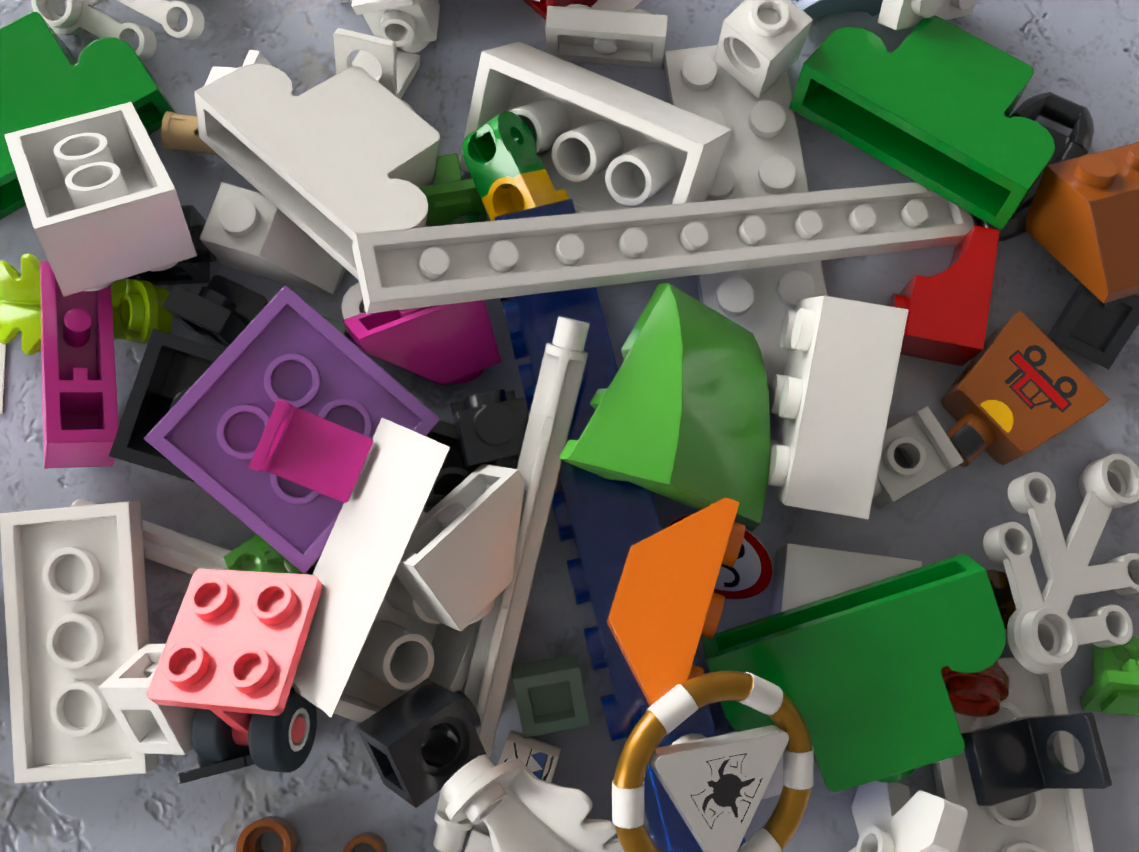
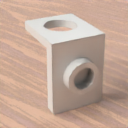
[333,28,420,100]

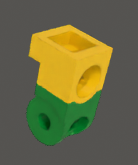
[462,111,575,221]

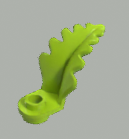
[0,254,173,355]

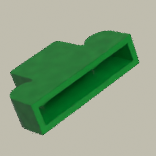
[0,12,176,220]
[789,15,1055,231]
[702,553,1006,792]

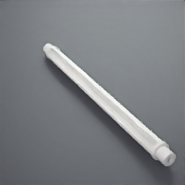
[433,316,590,852]

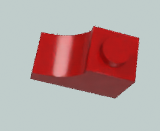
[887,226,1000,366]

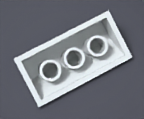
[459,42,732,214]

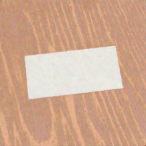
[293,418,450,718]

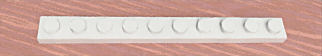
[352,182,975,314]

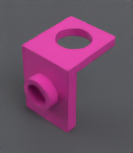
[248,399,374,503]

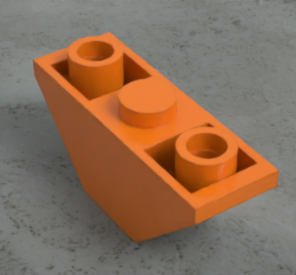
[607,497,746,706]

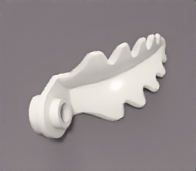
[440,754,624,852]

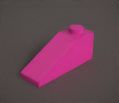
[40,261,119,469]

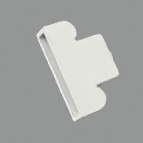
[194,64,440,280]

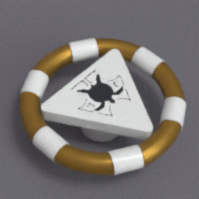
[612,671,814,852]

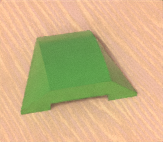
[558,283,771,533]

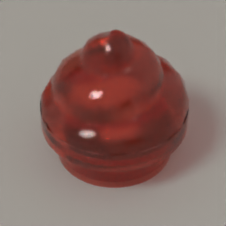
[941,661,1009,717]

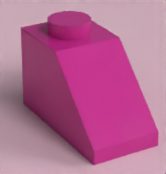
[343,300,501,385]

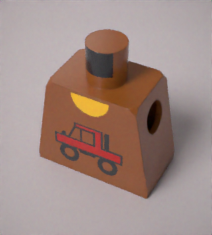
[941,310,1110,467]

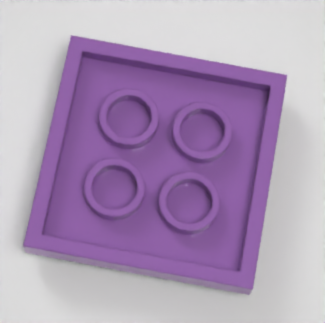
[144,284,440,574]

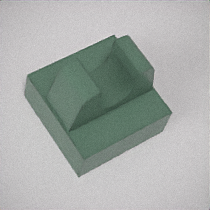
[511,654,590,738]

